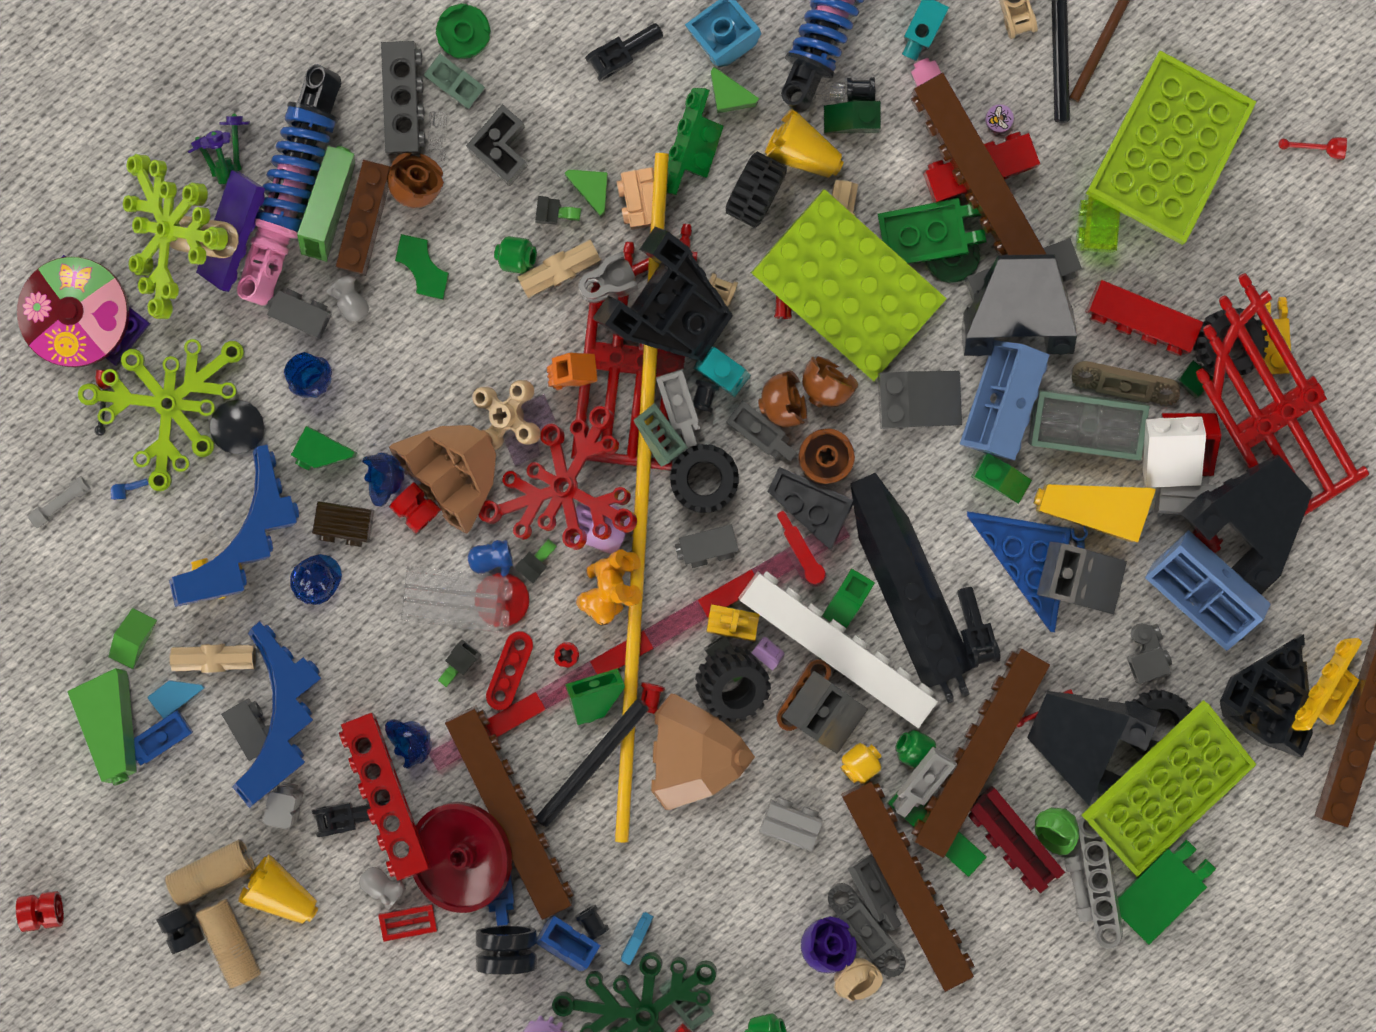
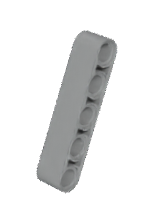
[1078,817,1123,949]

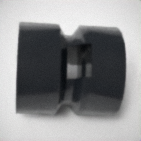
[156,904,205,955]

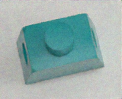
[902,0,949,61]
[693,346,751,397]

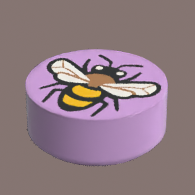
[985,105,1014,133]

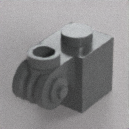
[1127,623,1172,684]

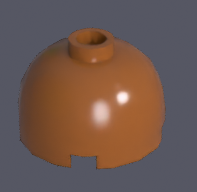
[387,152,444,208]
[802,356,858,408]
[758,370,807,427]

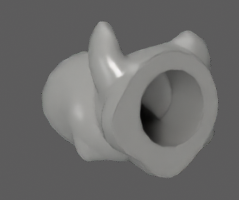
[326,275,369,322]
[359,867,406,910]

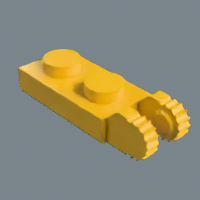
[1261,297,1291,374]

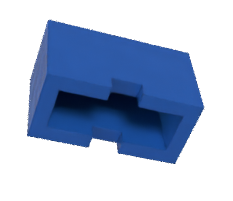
[537,916,601,971]

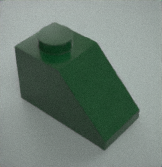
[824,101,881,133]

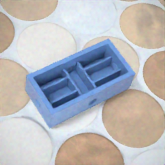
[960,340,1050,460]
[1145,530,1271,651]

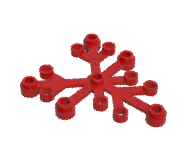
[478,406,637,550]

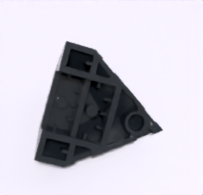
[1220,634,1313,757]

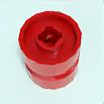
[389,482,441,534]
[16,891,64,932]

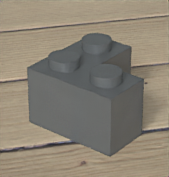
[466,104,528,186]

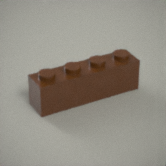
[336,159,390,276]

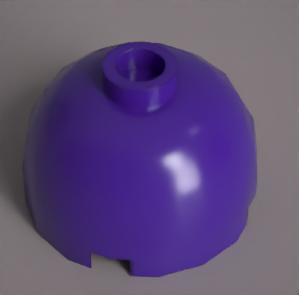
[801,916,857,974]

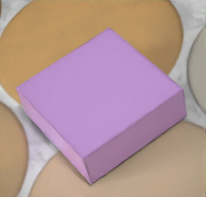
[752,637,785,671]

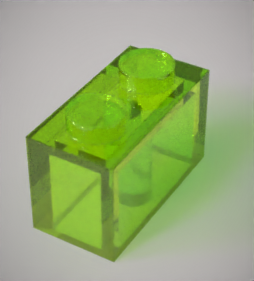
[1076,194,1120,253]

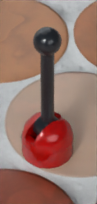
[94,369,115,436]

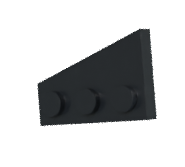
[768,467,855,551]

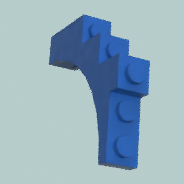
[169,445,299,607]
[232,621,321,808]

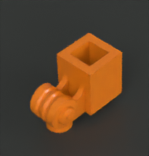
[546,353,597,390]

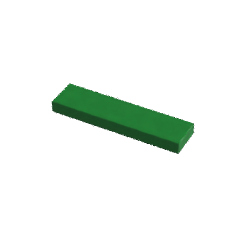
[887,790,987,877]

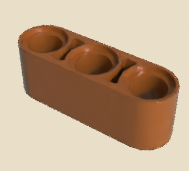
[776,658,831,731]

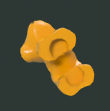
[576,549,642,626]

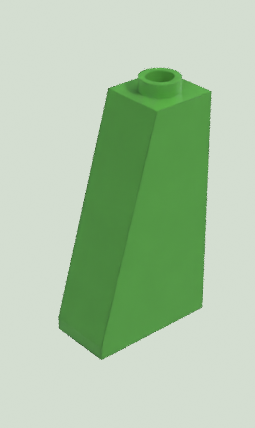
[297,146,355,262]
[67,668,137,786]

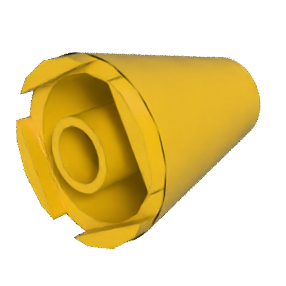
[765,109,844,178]
[238,854,318,924]

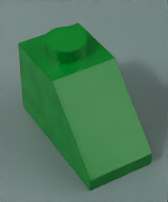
[291,426,357,471]
[971,453,1032,504]
[565,668,625,725]

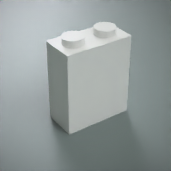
[1142,417,1206,488]

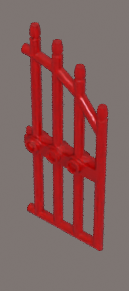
[571,224,698,471]
[1196,273,1369,516]

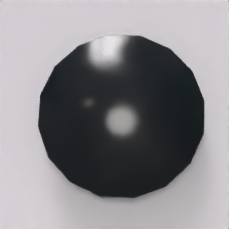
[210,399,264,454]

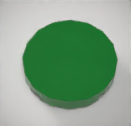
[436,3,491,59]

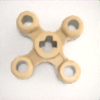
[472,380,541,450]

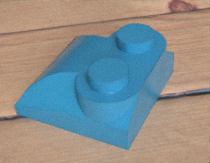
[685,0,762,67]

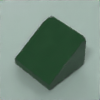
[1175,360,1213,399]

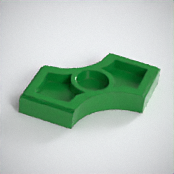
[395,234,449,300]

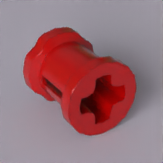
[554,642,579,668]
[640,682,665,714]

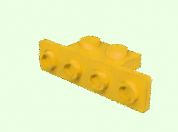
[1291,638,1362,731]

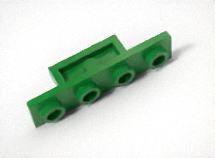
[667,88,724,195]

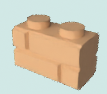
[617,167,654,230]

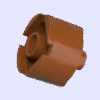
[798,428,855,484]

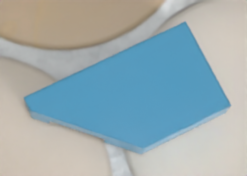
[147,680,205,719]
[621,912,654,965]

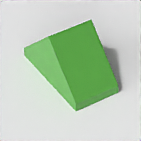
[710,67,759,113]
[564,169,608,217]
[108,608,157,669]

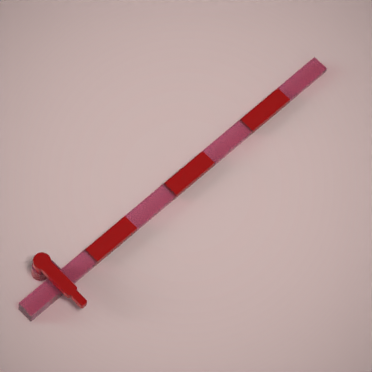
[428,511,850,771]

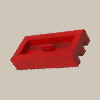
[378,904,438,942]

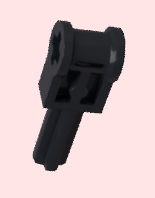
[585,23,663,82]
[957,587,1001,669]
[311,800,390,837]

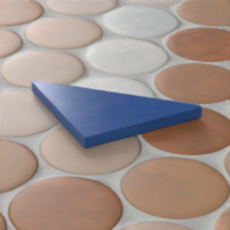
[966,511,1072,632]

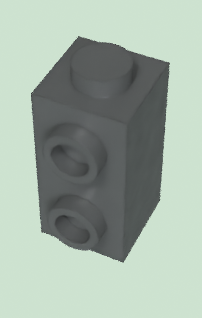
[266,288,332,339]
[675,524,739,568]
[221,698,270,761]

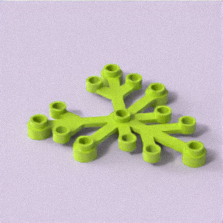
[123,154,228,319]
[78,339,244,491]

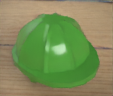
[1035,807,1079,855]

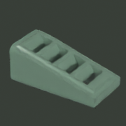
[633,403,688,467]
[659,975,714,1030]

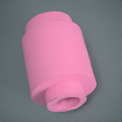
[911,58,941,87]

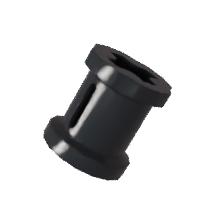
[847,77,875,102]
[693,380,720,413]
[575,905,609,940]

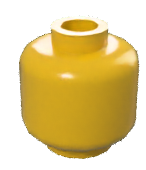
[840,743,882,784]

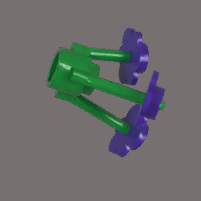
[188,113,250,184]

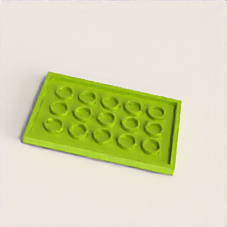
[1085,50,1256,245]
[750,189,947,381]
[1081,700,1257,877]

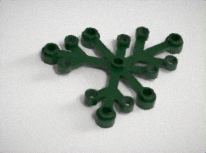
[552,952,717,1032]

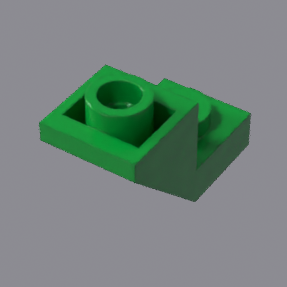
[822,568,875,628]

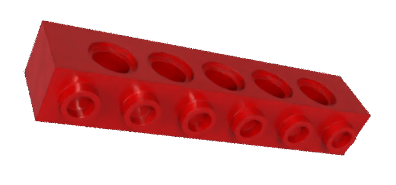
[339,713,432,881]

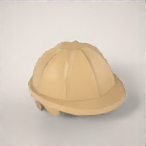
[834,958,883,1001]

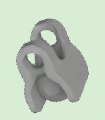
[579,252,638,303]

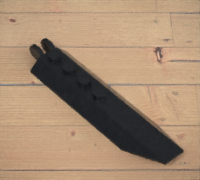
[850,473,973,704]

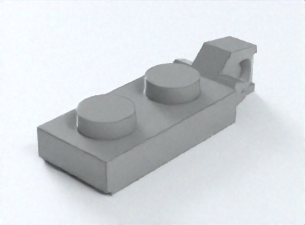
[656,369,700,447]
[893,747,957,817]

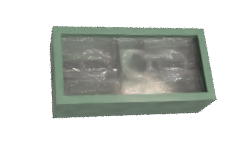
[1028,389,1150,461]

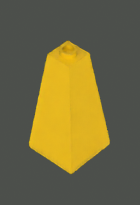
[1033,484,1156,542]

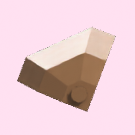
[389,425,496,534]
[651,693,755,810]

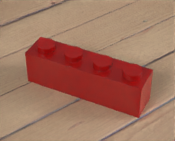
[923,131,1040,203]
[1085,280,1203,356]

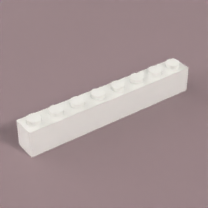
[738,571,938,728]

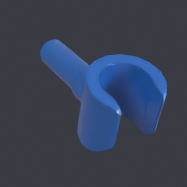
[110,478,149,500]
[1071,526,1088,549]

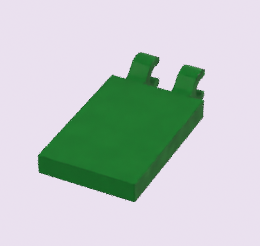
[878,198,987,265]
[1109,840,1216,945]

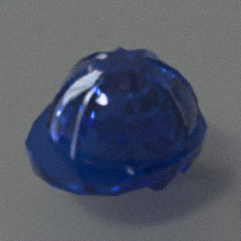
[284,352,332,398]
[362,453,405,507]
[290,554,342,605]
[385,719,432,769]

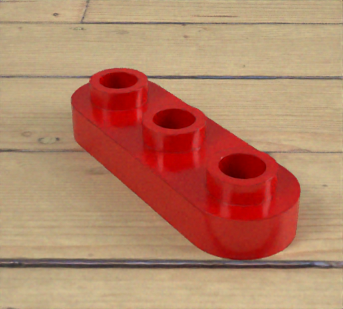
[486,631,534,710]

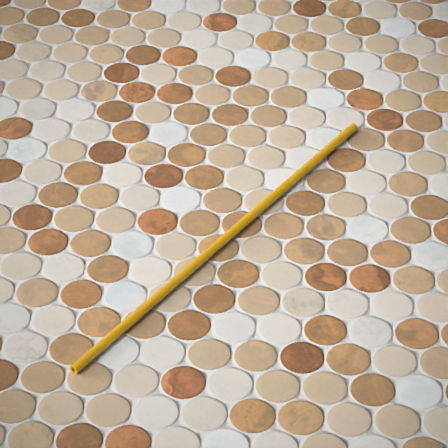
[615,153,669,843]

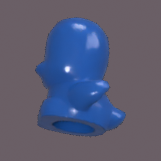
[468,540,513,577]

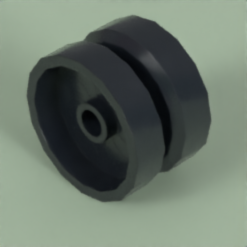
[476,926,537,975]

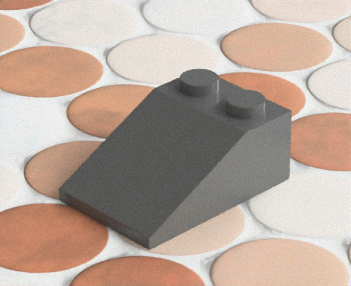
[878,371,962,429]

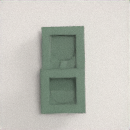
[423,53,485,109]

